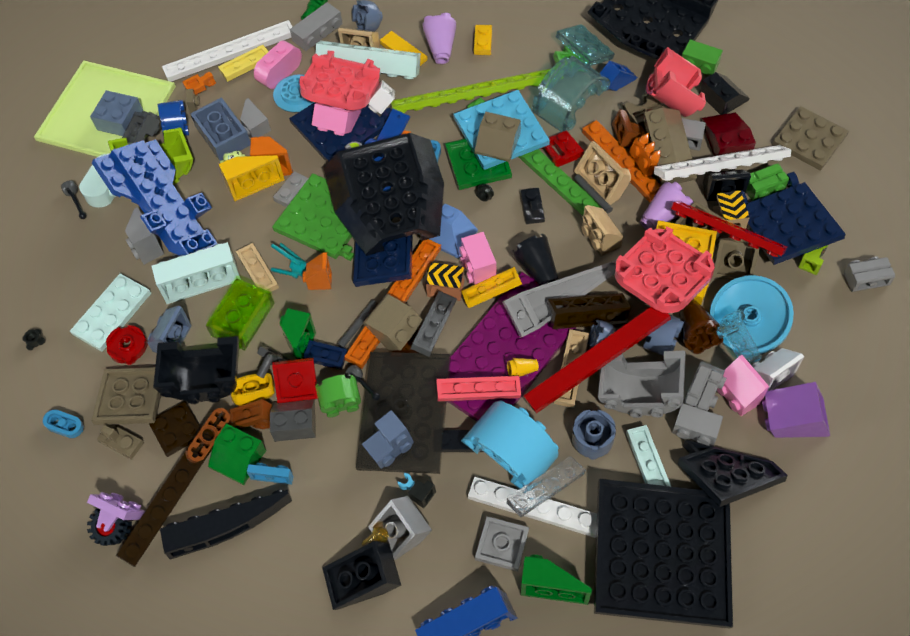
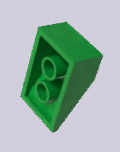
[521,554,592,605]

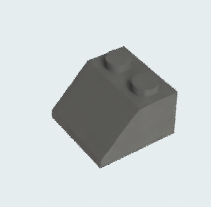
[270,399,316,442]

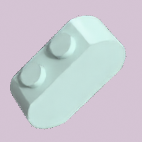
[79,153,116,208]

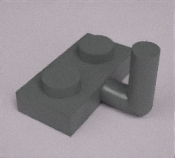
[257,346,290,378]

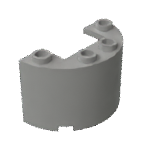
[598,351,686,418]

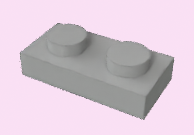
[273,171,309,207]

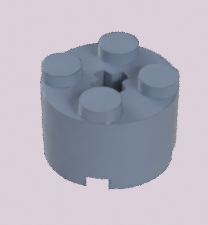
[643,315,684,356]
[572,410,616,460]

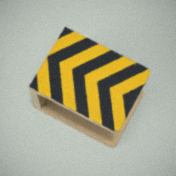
[713,191,750,234]

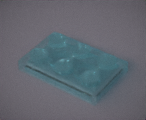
[555,24,615,66]

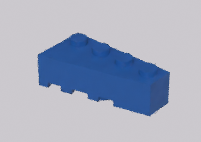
[415,586,518,636]

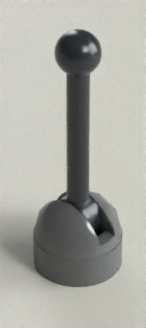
[61,180,87,219]
[345,365,380,401]

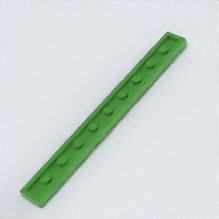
[467,97,601,216]

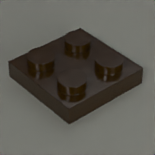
[149,402,200,457]

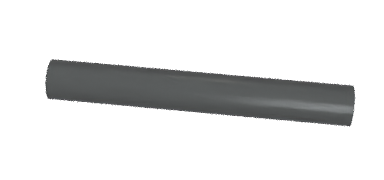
[574,174,613,213]
[337,300,378,348]

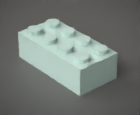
[152,242,241,304]

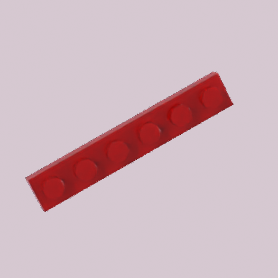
[671,201,787,257]

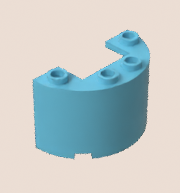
[461,400,559,493]

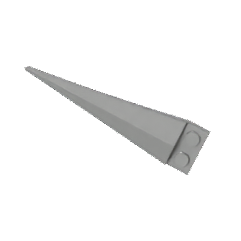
[502,260,616,338]

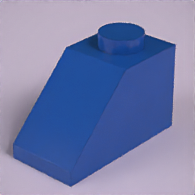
[597,60,637,91]

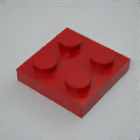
[272,358,318,403]

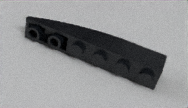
[160,490,292,560]

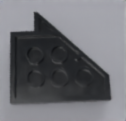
[678,440,788,507]

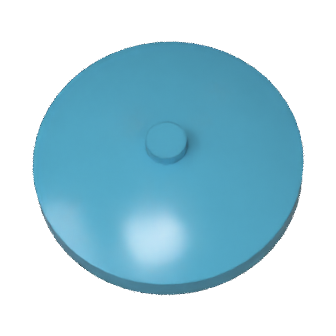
[710,275,794,355]

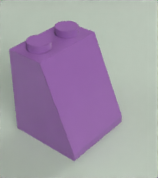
[762,382,830,438]

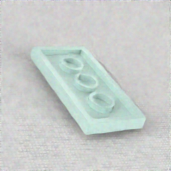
[70,274,151,352]

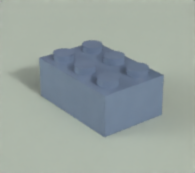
[190,97,251,161]

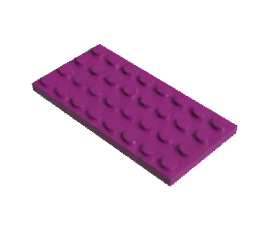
[427,272,576,421]

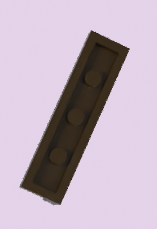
[547,293,631,329]

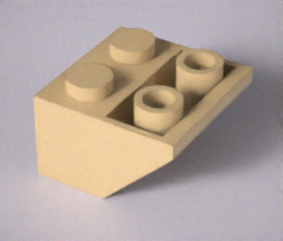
[581,205,623,256]

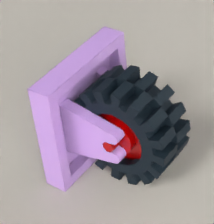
[87,492,145,546]

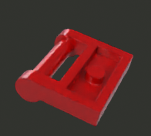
[542,130,584,167]

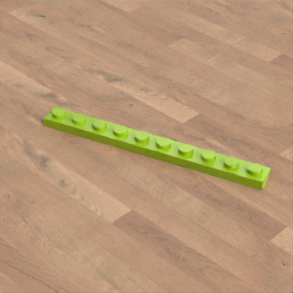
[390,67,564,113]

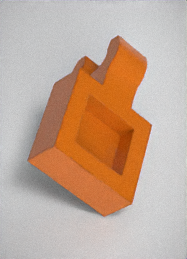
[182,72,216,95]

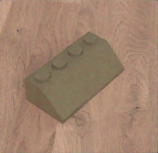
[643,108,697,185]

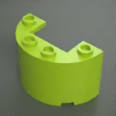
[108,128,193,185]

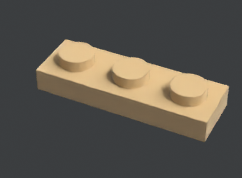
[236,243,279,296]

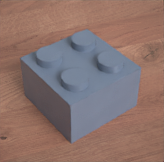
[90,90,143,136]

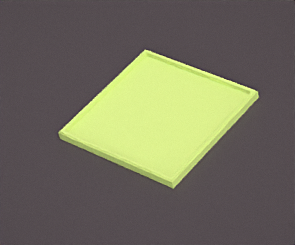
[34,60,176,157]

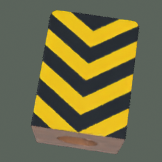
[426,262,465,301]

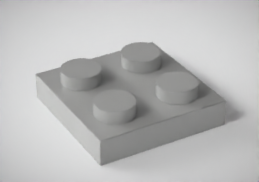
[475,516,529,572]

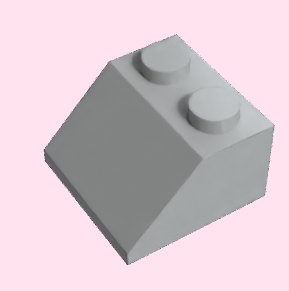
[125,207,164,265]
[368,496,432,561]

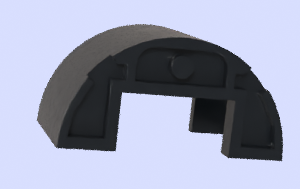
[153,336,239,404]

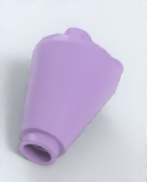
[423,13,456,64]
[640,181,694,230]

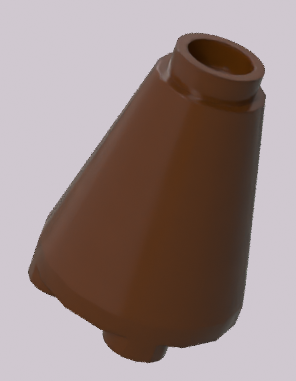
[680,299,723,354]

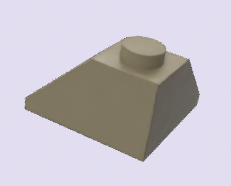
[712,238,759,280]

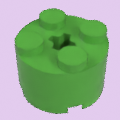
[315,375,361,417]

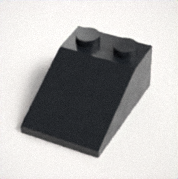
[322,541,401,610]

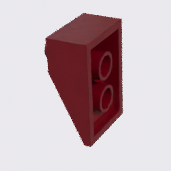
[701,112,756,156]

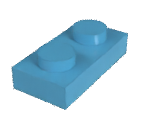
[247,463,294,485]

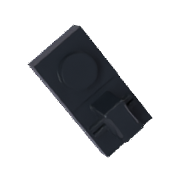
[521,188,545,224]

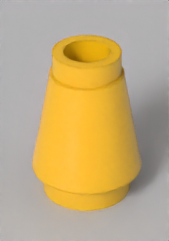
[507,358,539,377]

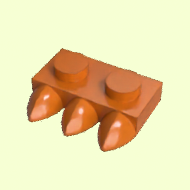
[629,133,660,176]

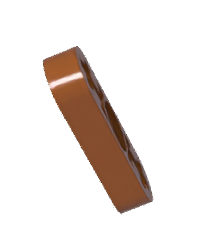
[186,408,230,463]

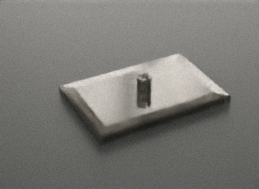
[356,352,451,474]

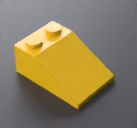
[219,155,285,201]

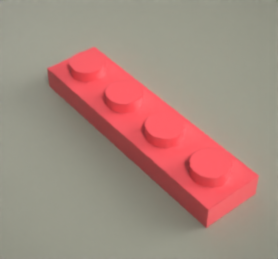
[436,376,521,401]

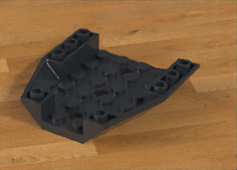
[588,0,718,60]
[324,133,444,256]

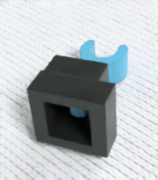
[398,473,436,508]

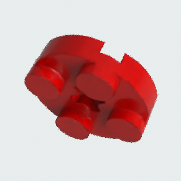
[106,325,148,365]

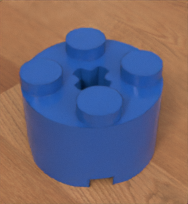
[157,100,189,136]

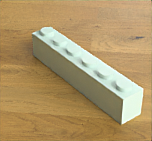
[316,41,421,79]

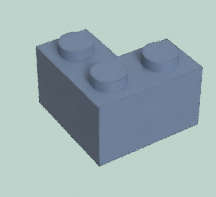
[362,410,414,469]

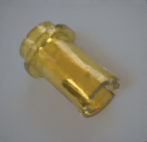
[362,527,389,546]

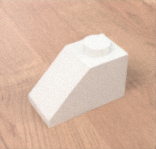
[368,80,395,114]

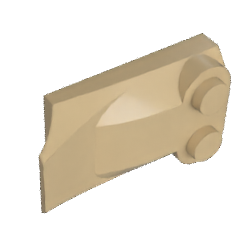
[574,141,631,205]

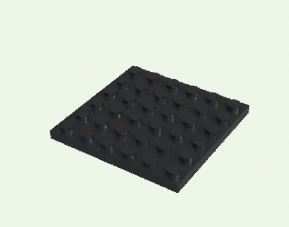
[594,479,733,629]

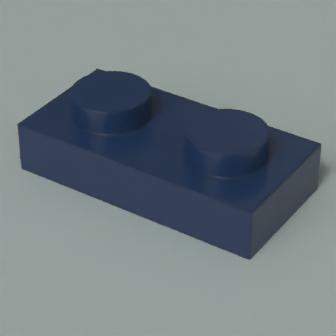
[303,340,348,370]

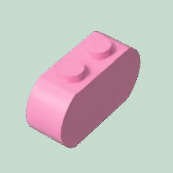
[254,40,302,89]

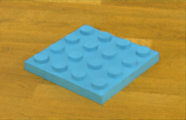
[454,90,550,170]

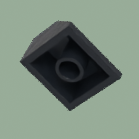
[699,72,750,115]
[703,169,751,201]

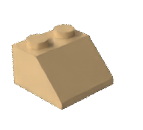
[338,28,380,48]

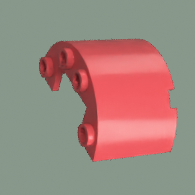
[646,47,706,117]

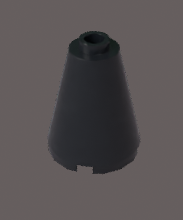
[512,234,559,286]

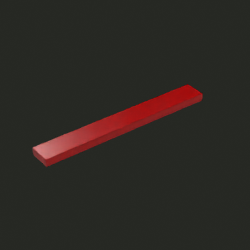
[524,307,671,414]

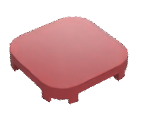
[300,50,380,110]
[615,226,715,313]

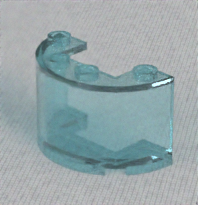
[532,56,610,132]

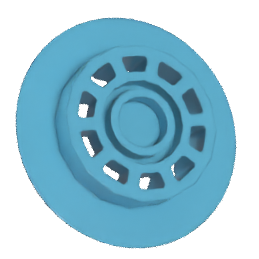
[273,74,314,112]

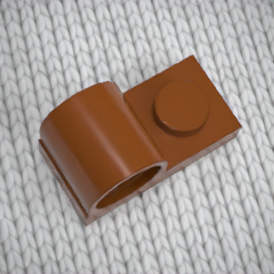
[612,109,645,148]
[229,399,272,429]

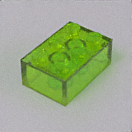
[206,278,275,351]

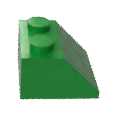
[280,308,316,360]
[208,423,266,485]

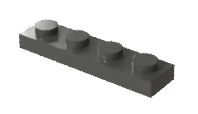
[411,291,457,357]

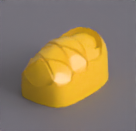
[231,373,274,406]

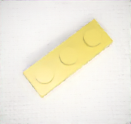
[218,45,269,82]

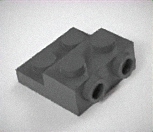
[122,111,160,145]

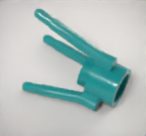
[271,243,308,279]

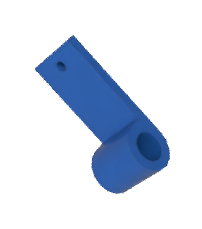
[364,109,410,145]

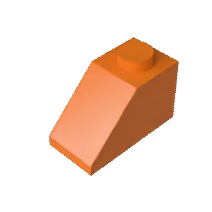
[303,253,332,290]

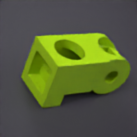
[798,245,828,275]

